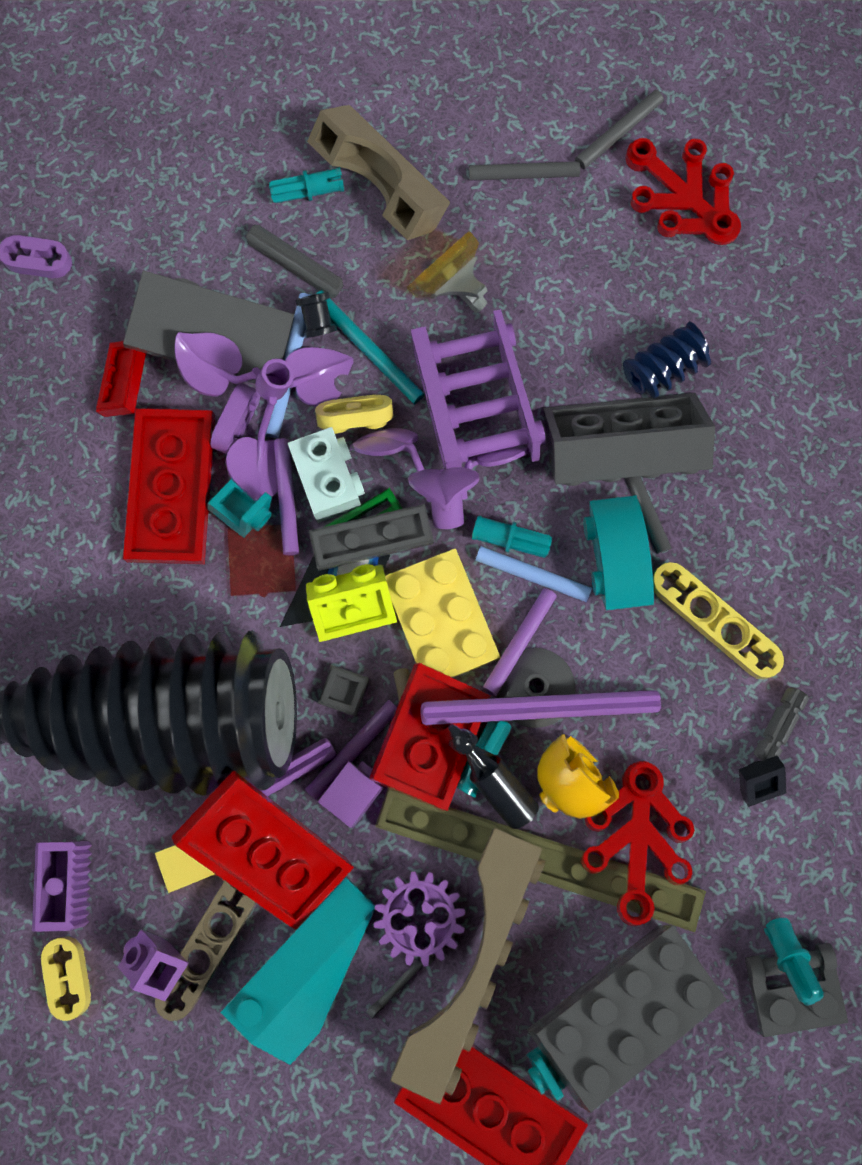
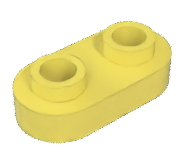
[315,395,394,434]

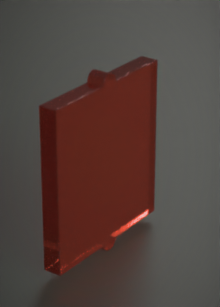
[228,524,296,598]

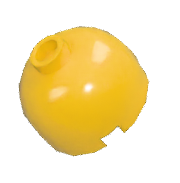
[537,734,619,819]

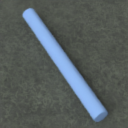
[265,293,310,439]

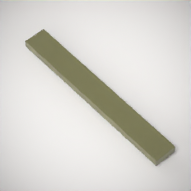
[375,788,706,932]

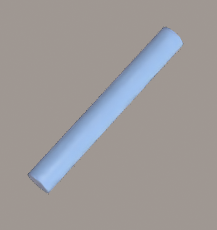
[475,546,592,602]

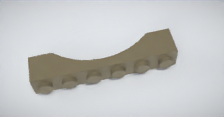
[390,828,545,1104]

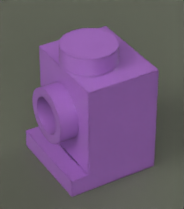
[118,929,188,1001]

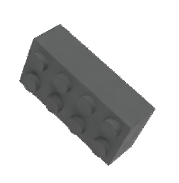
[527,925,727,1113]

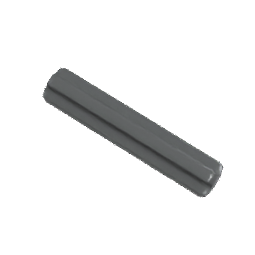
[246,225,343,298]

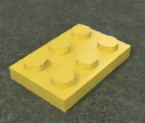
[385,548,501,678]

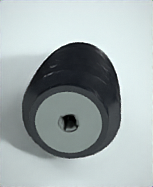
[0,630,297,796]

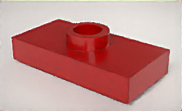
[96,341,146,417]

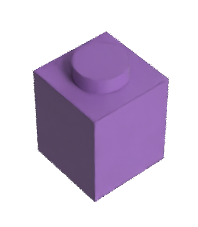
[318,761,384,828]

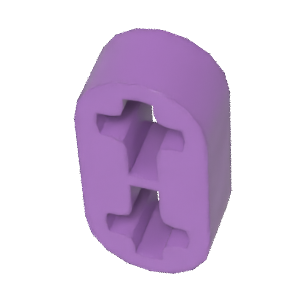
[0,235,72,278]
[211,383,260,454]

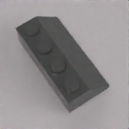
[543,393,715,486]

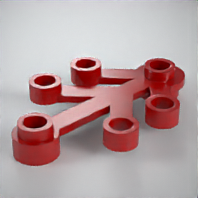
[625,138,741,245]
[581,761,695,926]

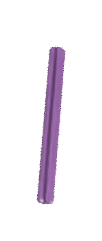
[421,690,661,725]

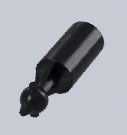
[448,724,539,829]

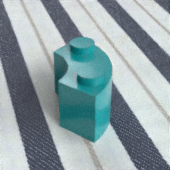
[583,495,654,610]

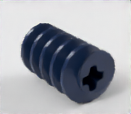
[623,321,711,399]

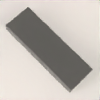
[309,504,434,571]

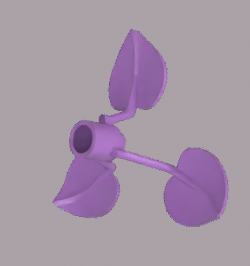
[175,332,353,501]
[349,428,529,529]

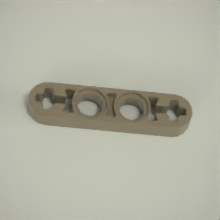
[155,881,257,1021]

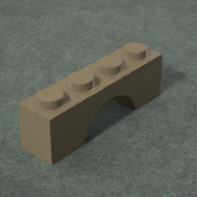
[307,105,450,240]

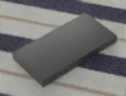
[123,270,294,384]

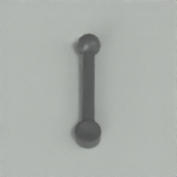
[367,954,435,1019]

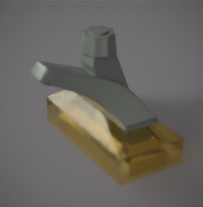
[406,231,487,313]

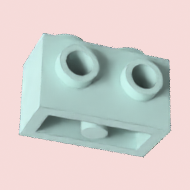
[288,427,365,523]

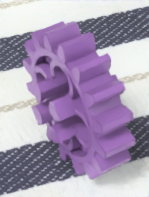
[374,871,465,967]

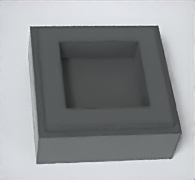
[318,665,370,717]

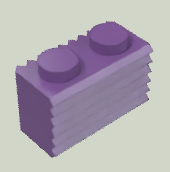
[32,841,92,932]

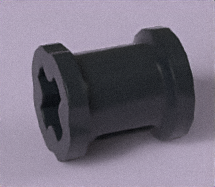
[295,292,337,338]

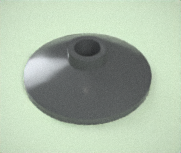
[496,648,576,728]

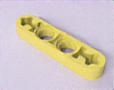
[653,562,784,679]

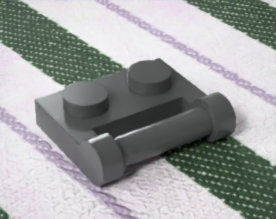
[745,943,849,1037]

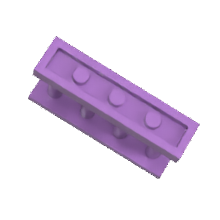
[411,309,546,469]

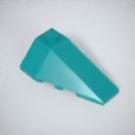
[220,877,375,1065]

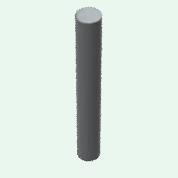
[575,90,664,169]
[469,161,580,181]
[625,476,672,554]

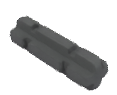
[754,687,809,760]

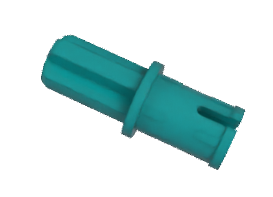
[269,167,344,203]
[472,515,552,558]
[457,721,512,798]
[764,918,824,1006]

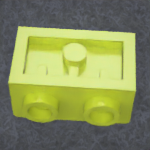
[306,564,397,642]

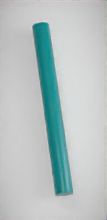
[316,290,425,405]

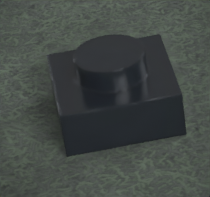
[739,755,787,807]

